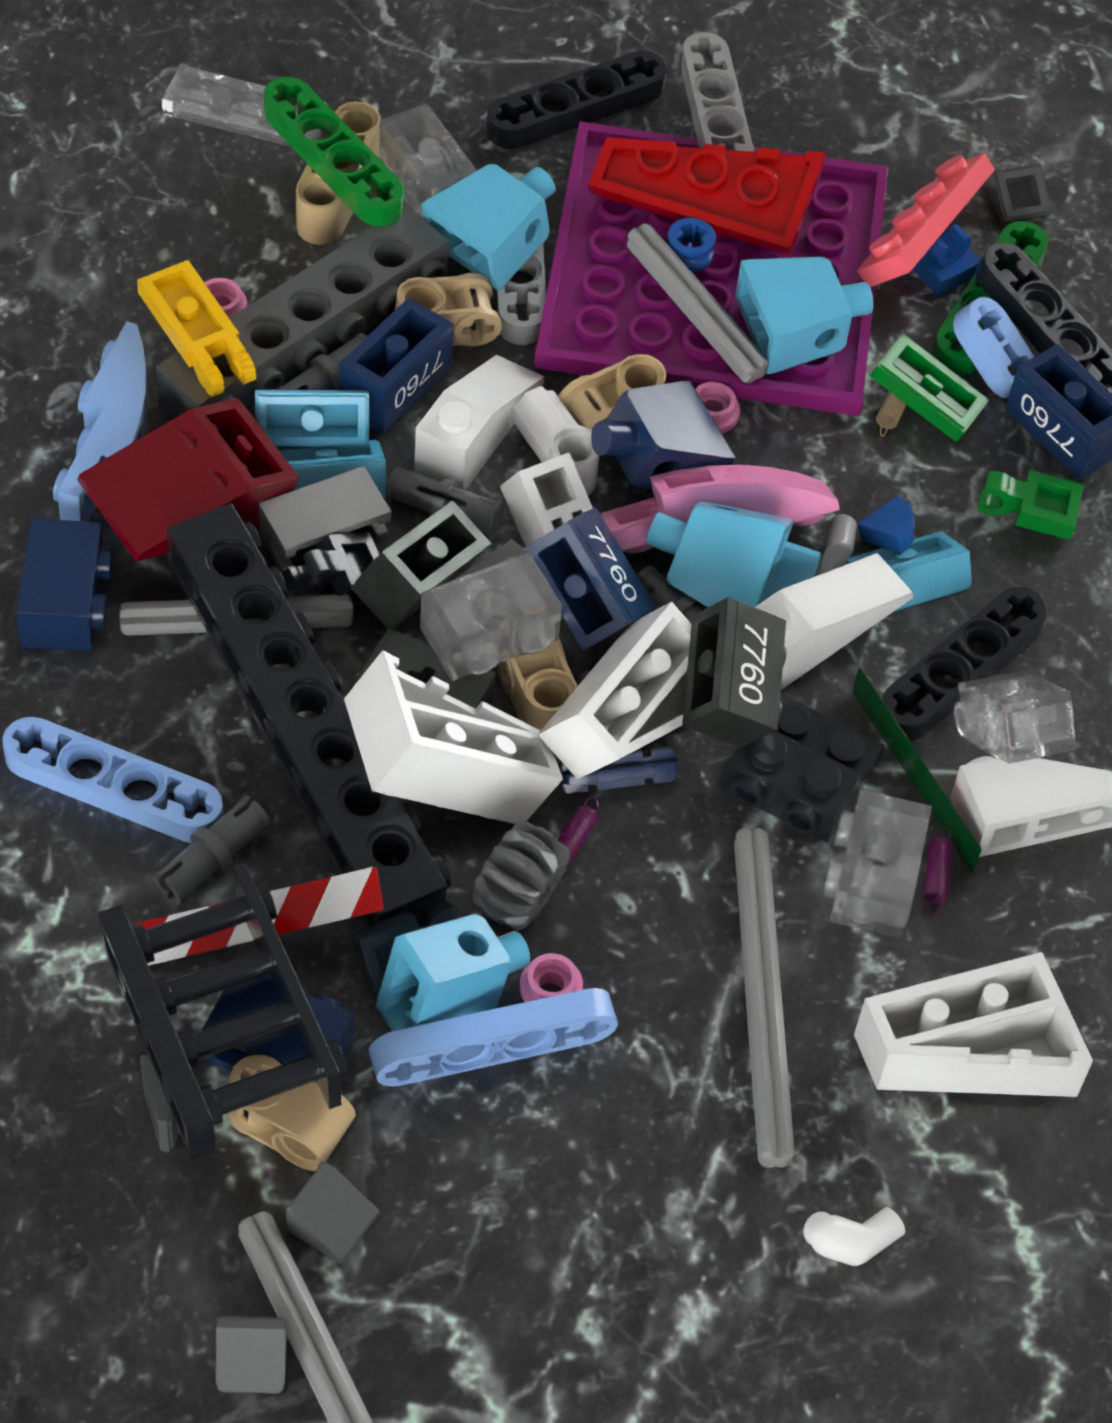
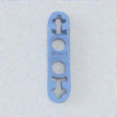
[2,717,223,843]
[369,988,618,1087]

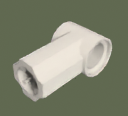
[511,386,600,496]

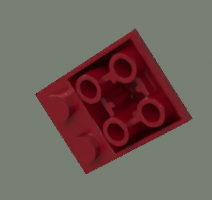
[77,398,299,562]

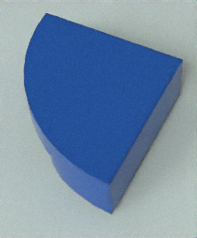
[857,496,915,554]

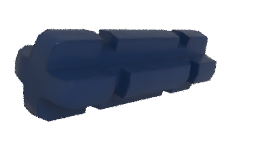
[559,746,678,794]

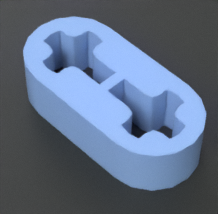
[953,297,1034,398]

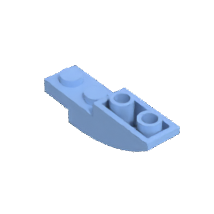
[53,321,149,522]

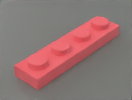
[857,152,995,287]

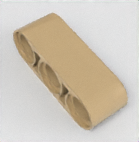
[296,101,381,245]

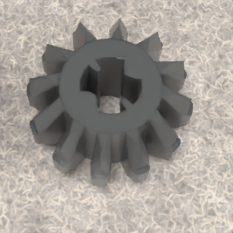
[472,820,570,931]

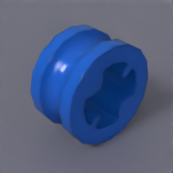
[667,218,716,272]

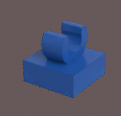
[912,224,981,296]

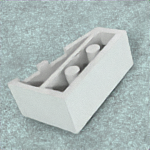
[538,601,691,779]
[344,650,563,824]
[854,952,1093,1097]

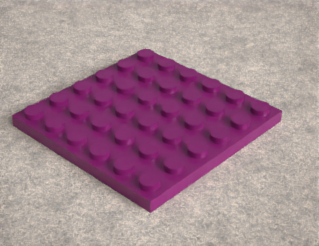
[534,121,888,416]

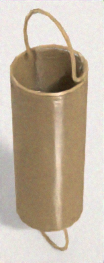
[876,391,906,437]

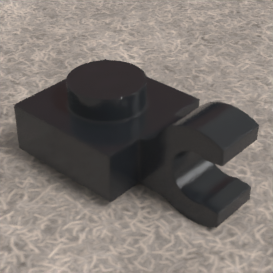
[285,532,379,596]

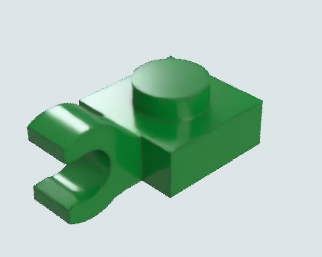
[977,470,1084,540]

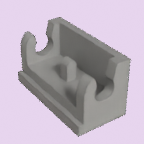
[259,466,391,572]

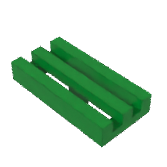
[869,333,989,443]

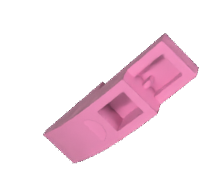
[600,465,840,553]

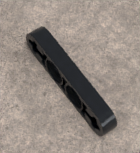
[486,51,667,149]
[975,242,1112,393]
[882,587,1048,742]

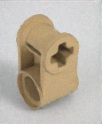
[395,273,502,346]
[558,354,666,430]
[495,630,578,731]
[227,1055,356,1172]

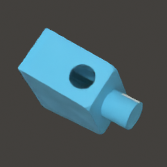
[421,164,556,290]
[735,257,873,374]
[646,501,794,607]
[375,914,530,1032]

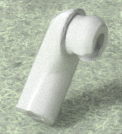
[803,1207,905,1266]

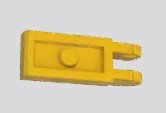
[137,260,257,397]

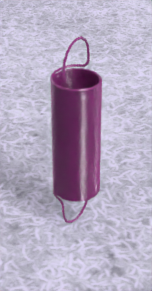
[558,796,599,869]
[924,827,953,915]

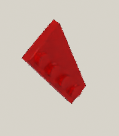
[588,137,826,256]

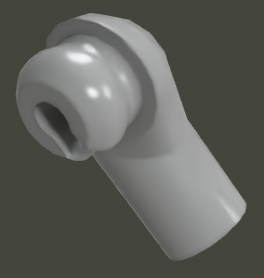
[815,514,857,576]

